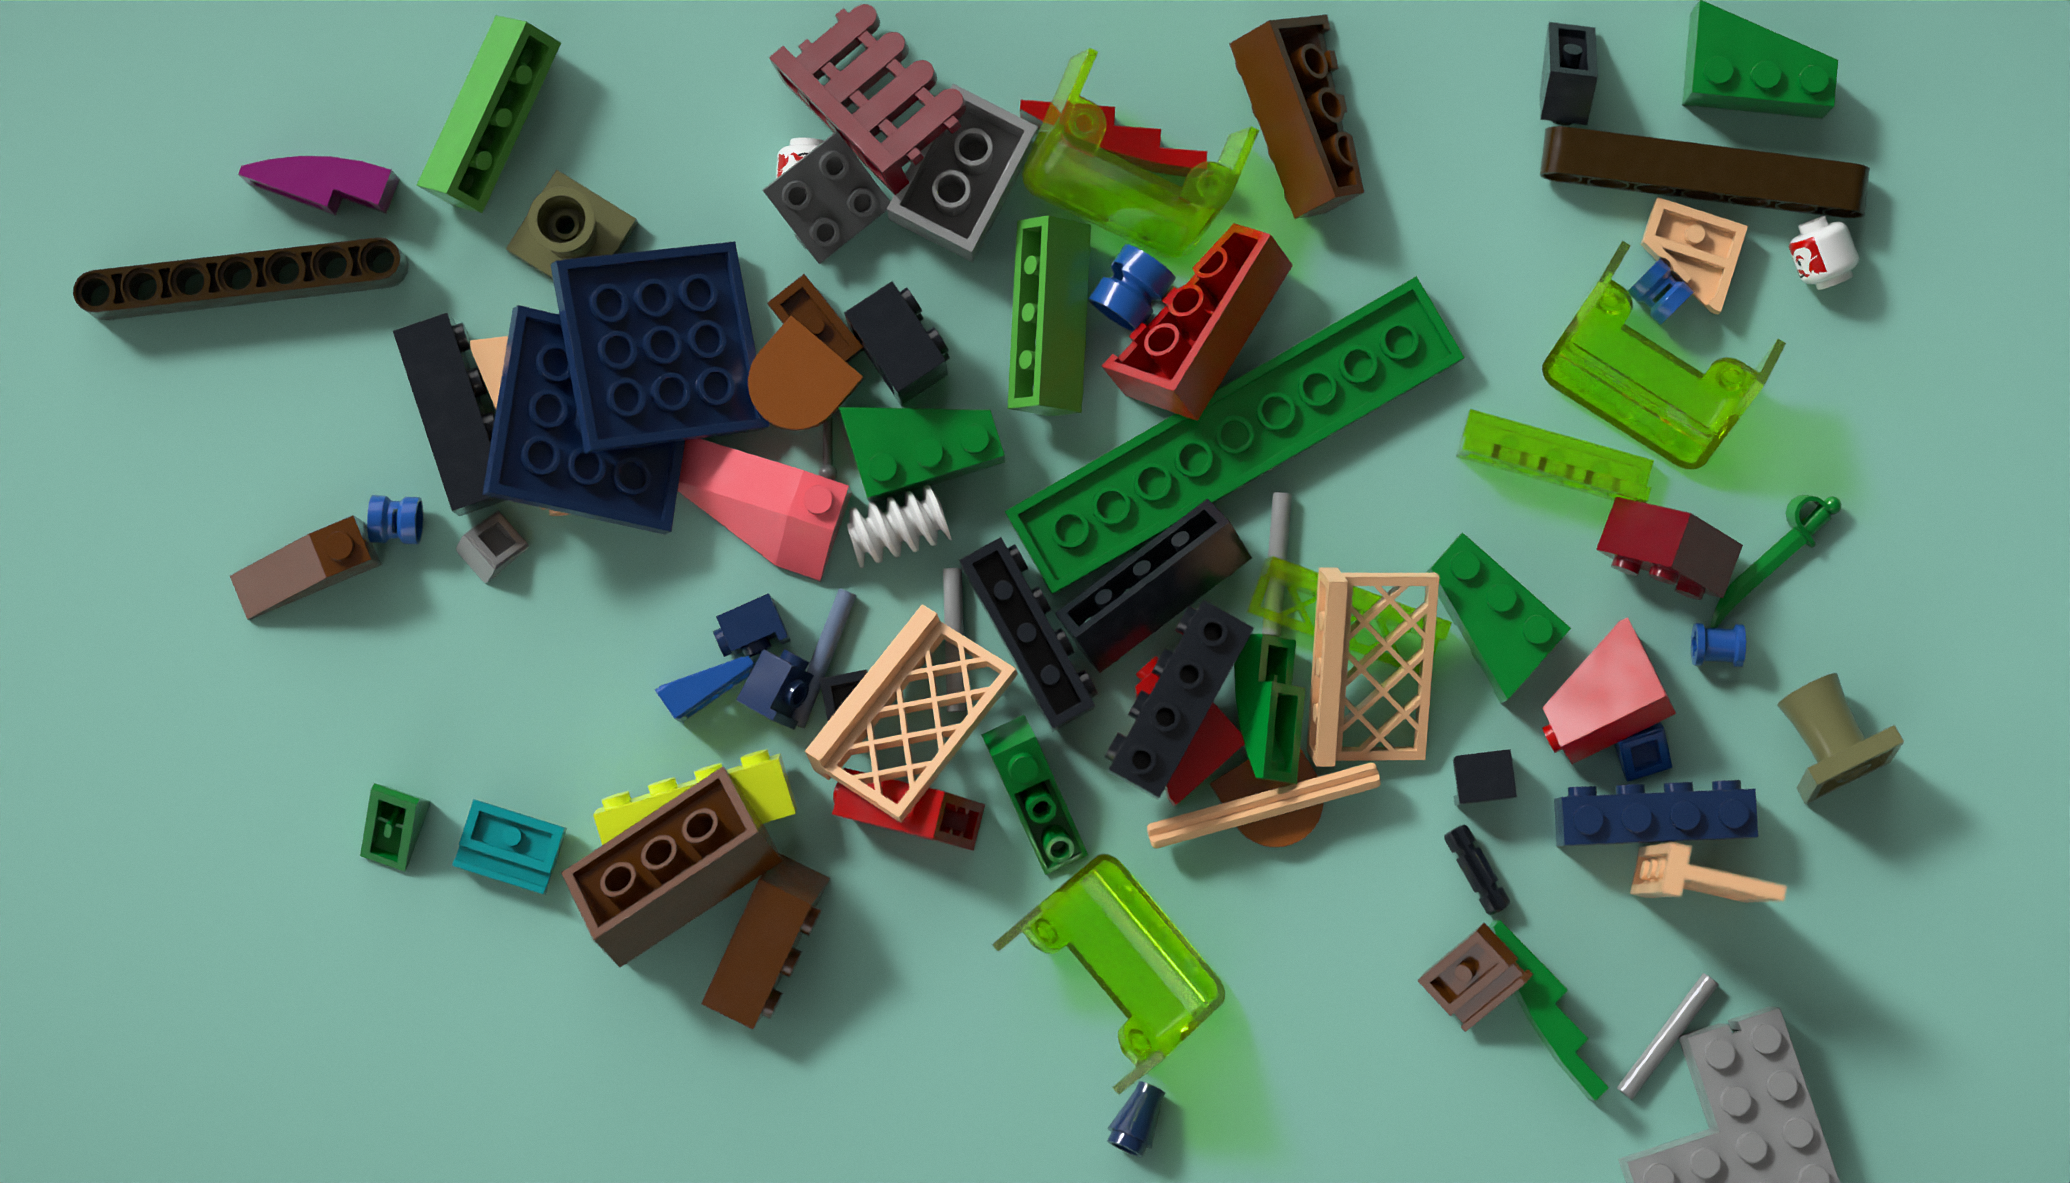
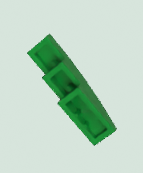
[1488,920,1609,1101]

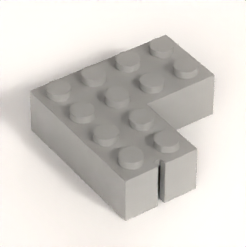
[1618,1007,1840,1183]

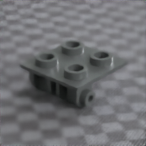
[762,131,890,264]

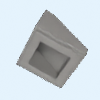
[456,510,529,583]

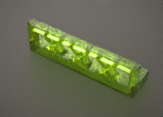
[1456,409,1654,503]
[1246,556,1452,675]

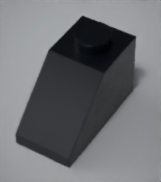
[1540,22,1598,126]

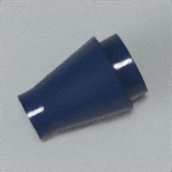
[1107,1081,1165,1157]

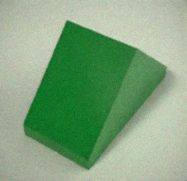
[360,783,431,872]

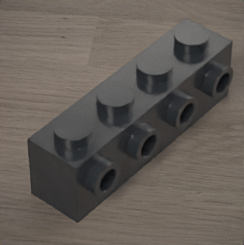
[393,313,507,516]
[1055,498,1252,673]
[959,537,1098,732]
[1104,600,1254,800]

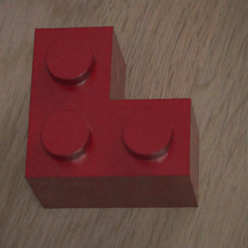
[1596,497,1743,600]

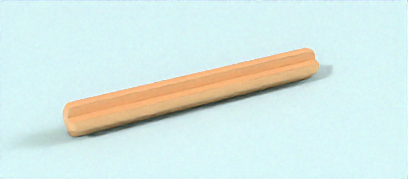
[1147,763,1381,849]

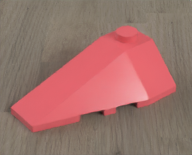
[678,438,852,582]

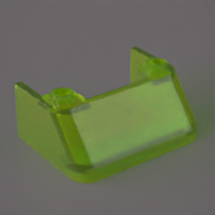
[1022,48,1259,259]
[1542,241,1786,470]
[992,854,1225,1095]

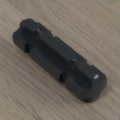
[1444,825,1510,915]

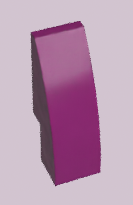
[238,156,400,216]

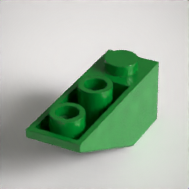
[981,715,1088,875]

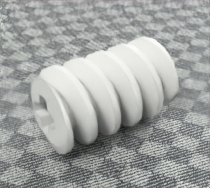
[847,485,952,569]

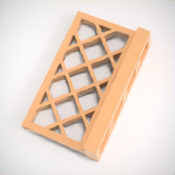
[1306,568,1439,767]
[805,604,1018,823]
[1630,843,1787,903]

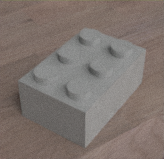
[887,84,1038,262]

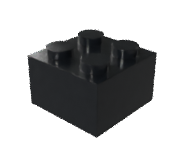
[844,281,950,406]

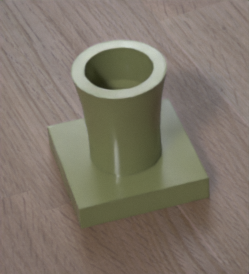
[506,170,638,279]
[1777,673,1904,805]

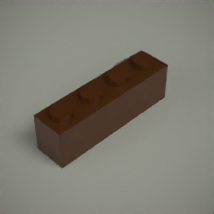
[1229,14,1364,219]

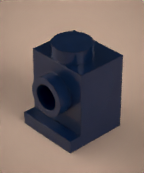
[713,593,791,657]
[736,649,814,730]

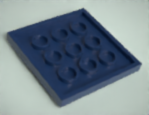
[550,241,770,454]
[483,305,685,535]

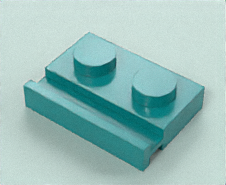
[452,799,567,895]

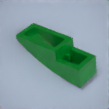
[1234,634,1306,784]

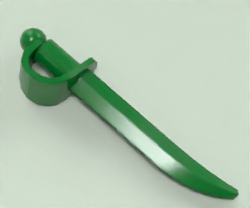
[1710,495,1842,628]

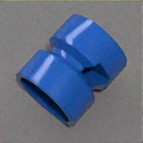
[1088,244,1176,332]

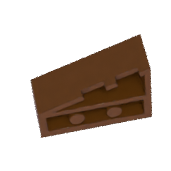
[701,853,830,1029]

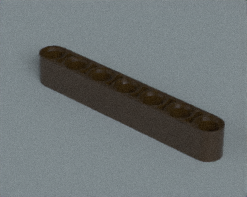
[1540,126,1870,218]
[73,237,408,320]

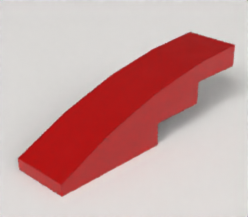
[1020,100,1207,179]

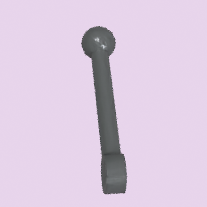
[818,417,837,480]

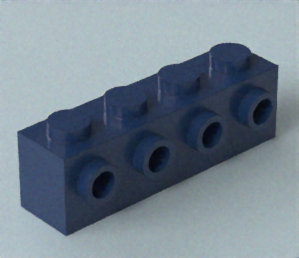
[1554,780,1758,847]

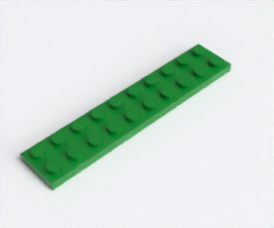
[1005,276,1465,595]

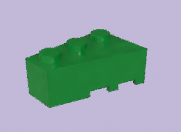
[1682,0,1838,119]
[839,407,1005,503]
[1426,532,1571,704]

